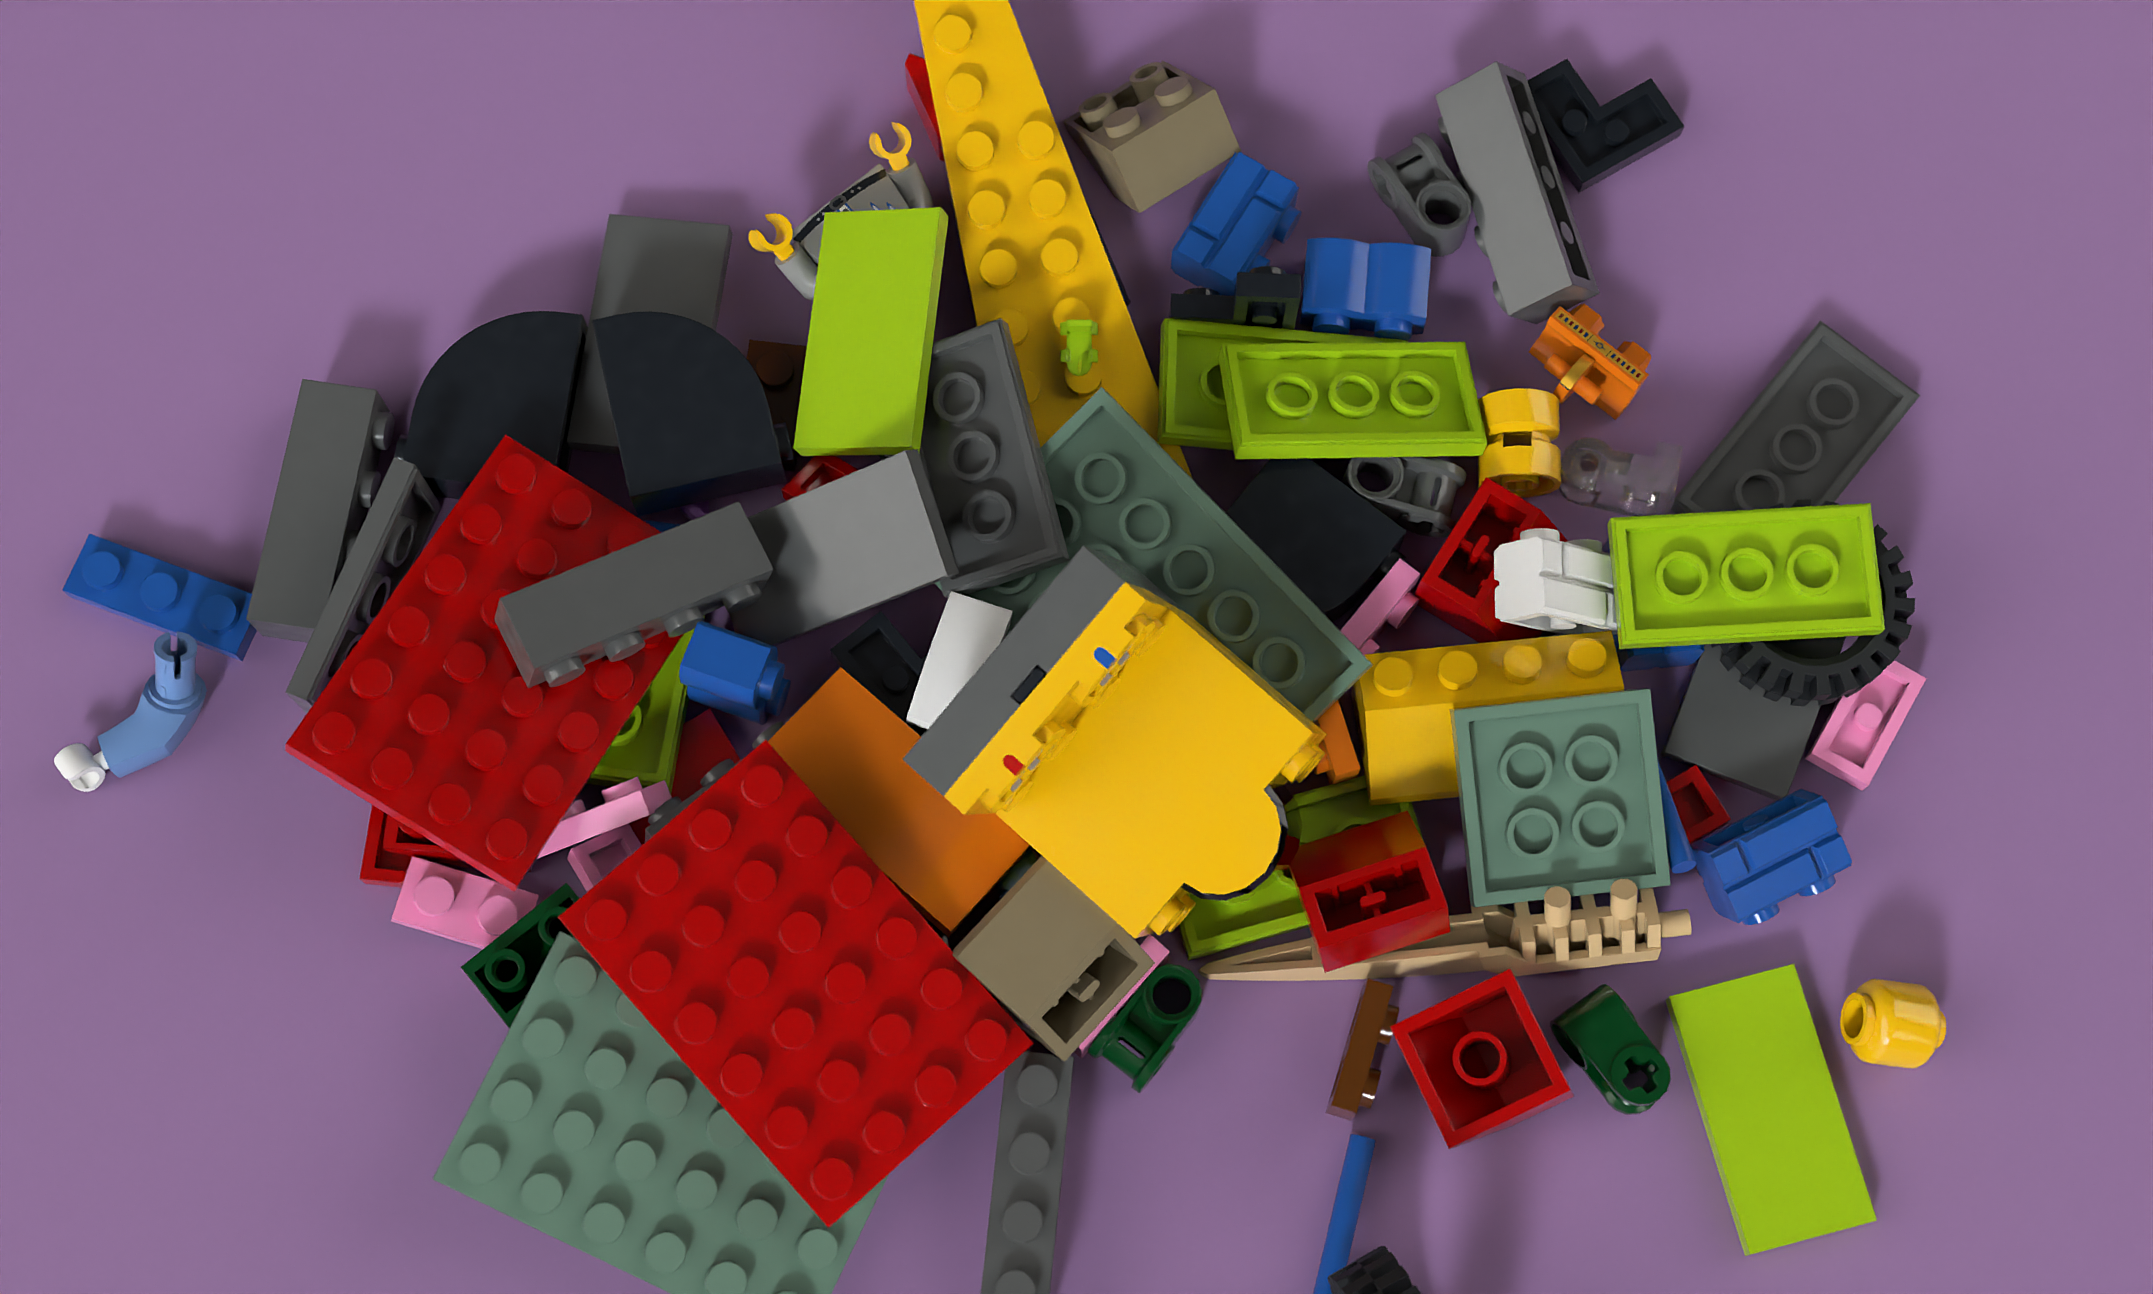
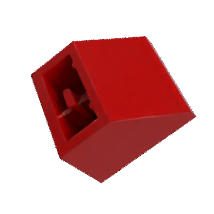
[1415,477,1568,643]
[1284,810,1451,973]

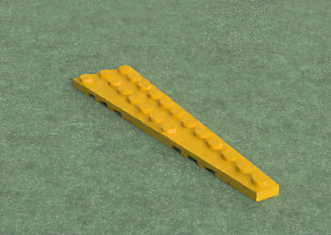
[913,0,1193,479]

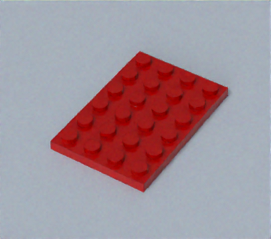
[285,434,685,892]
[558,740,1034,1228]

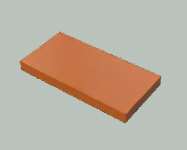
[768,667,1032,938]

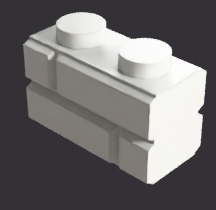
[1494,528,1618,635]

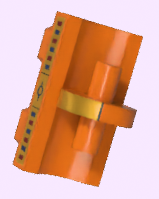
[1529,303,1651,420]

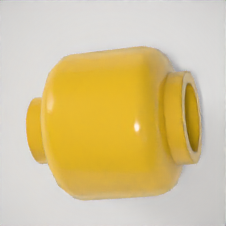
[1840,979,1946,1069]

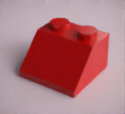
[1390,969,1575,1149]

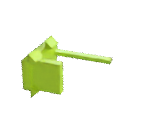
[1060,320,1098,376]

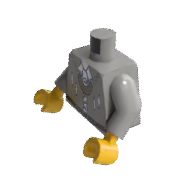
[749,122,933,301]

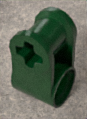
[1087,964,1202,1093]
[1550,984,1671,1115]

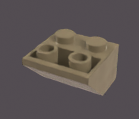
[1063,61,1241,213]
[953,856,1155,1062]

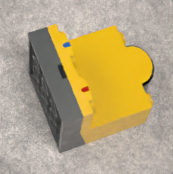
[903,545,1328,939]

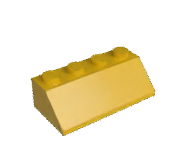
[1351,631,1624,806]

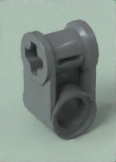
[1367,133,1471,257]
[1341,457,1467,538]

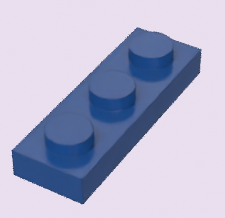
[62,533,257,662]

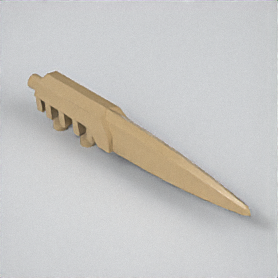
[1198,879,1692,981]

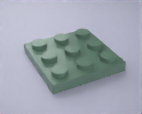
[1450,688,1671,907]

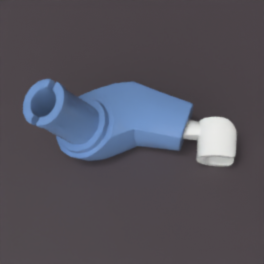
[54,632,207,792]

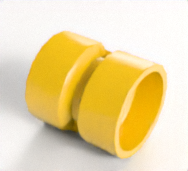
[1478,388,1561,498]

